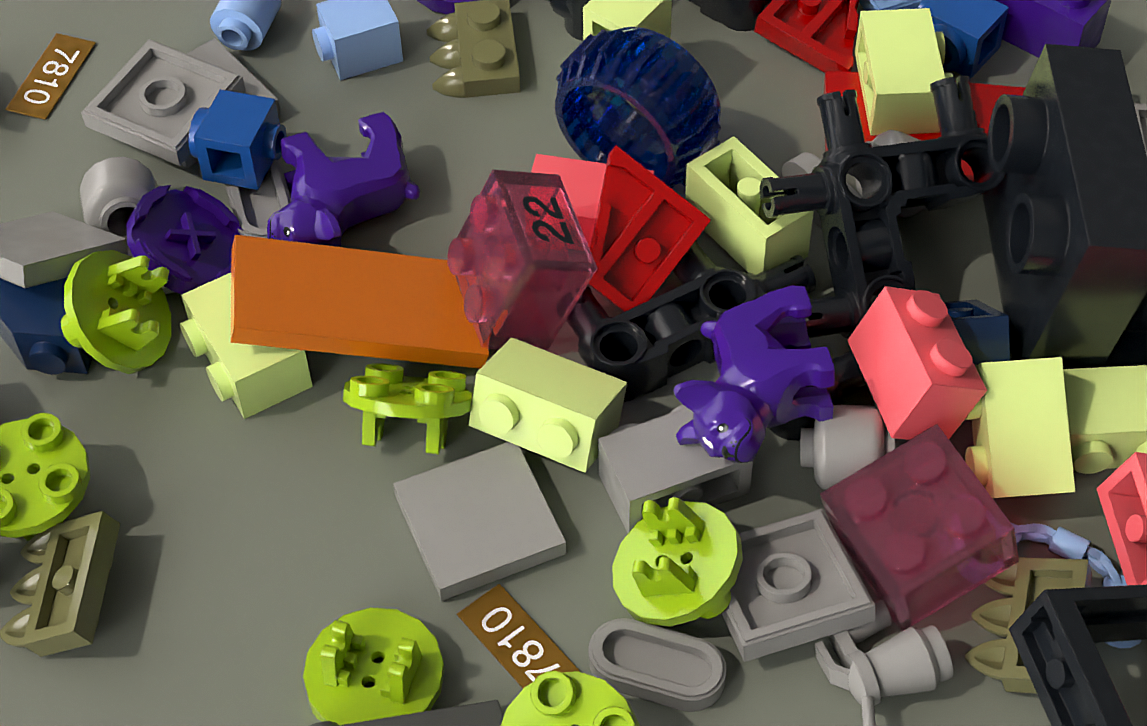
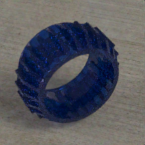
[555,27,721,189]

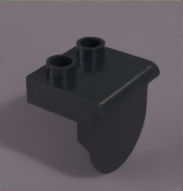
[982,44,1147,369]

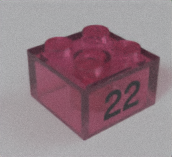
[447,169,597,351]
[820,424,1019,632]

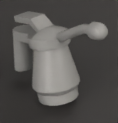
[815,599,953,726]

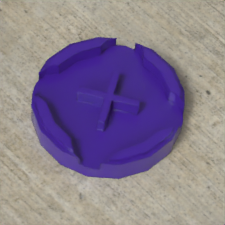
[126,185,243,294]

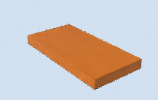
[231,235,489,369]

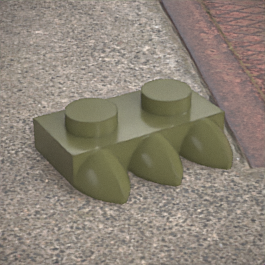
[427,0,521,98]
[0,511,121,657]
[965,557,1092,694]

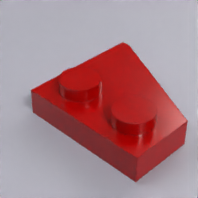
[754,0,860,73]
[583,145,711,312]

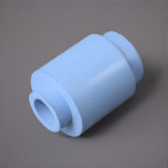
[210,0,281,51]

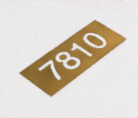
[5,33,96,120]
[456,584,580,688]

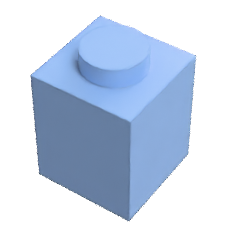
[312,0,403,81]

